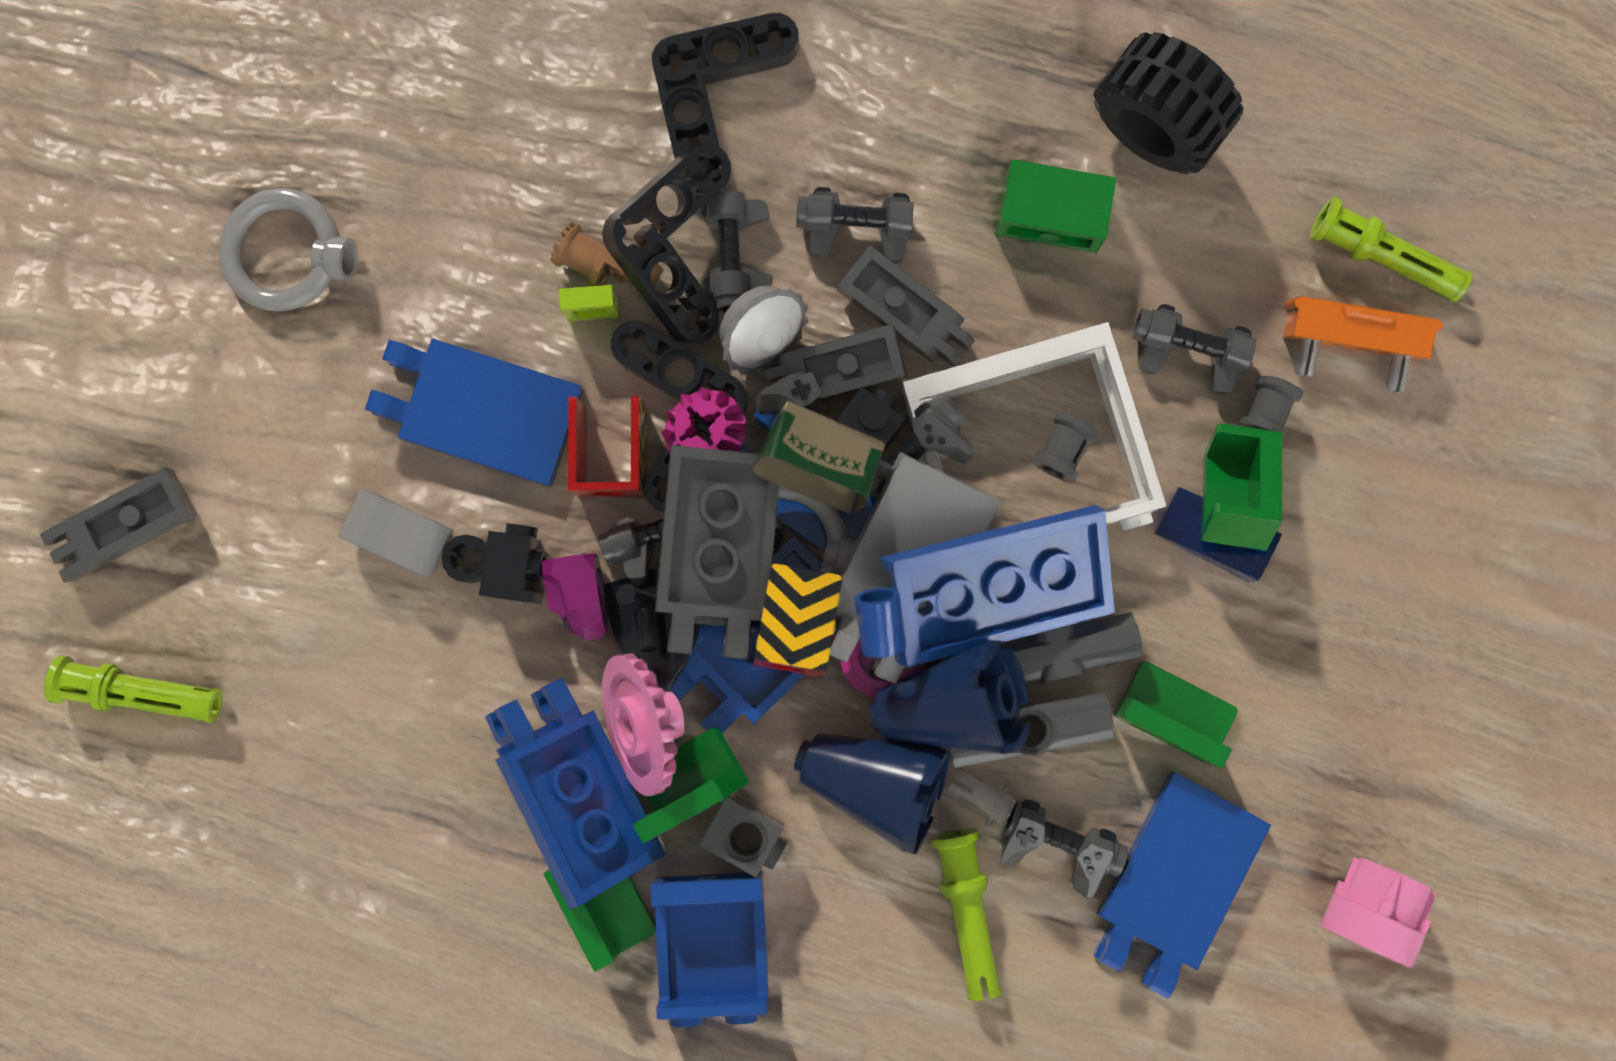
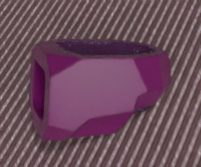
[541,554,609,641]

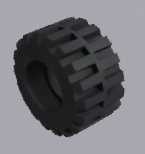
[1093,32,1244,174]

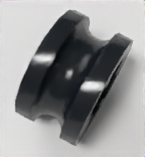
[442,534,487,584]

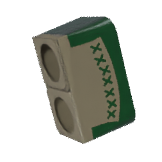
[753,401,885,515]

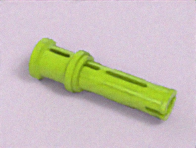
[1309,196,1473,302]
[44,655,222,723]
[930,828,1002,1001]

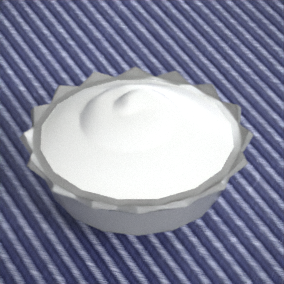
[720,285,809,375]

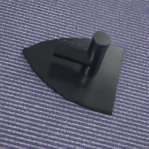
[603,568,701,691]

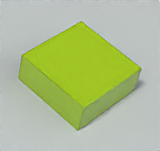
[559,285,620,321]

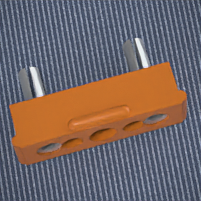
[1283,296,1443,393]

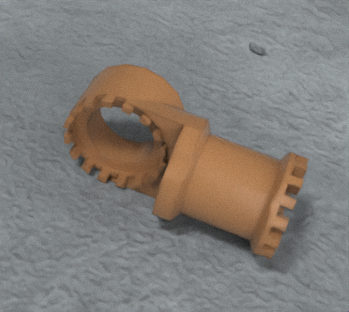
[550,222,664,292]

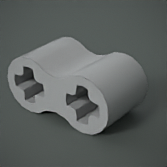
[338,488,453,578]

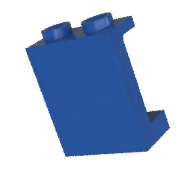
[651,871,769,1027]

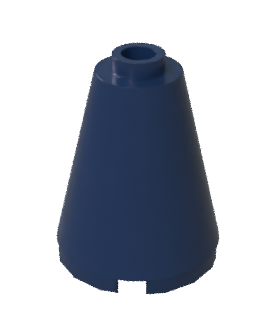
[870,640,1030,754]
[794,733,951,854]

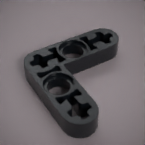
[652,13,799,185]
[602,144,731,343]
[611,320,748,513]

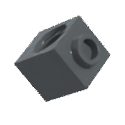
[699,794,788,878]

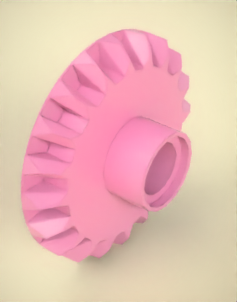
[602,653,685,796]

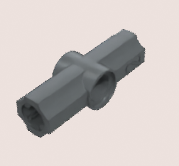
[999,612,1142,683]
[950,692,1115,768]

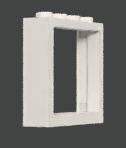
[900,322,1167,531]

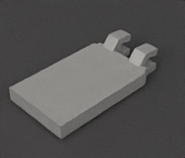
[830,452,1001,684]

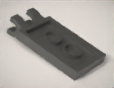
[655,445,779,659]

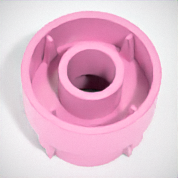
[1319,857,1436,969]

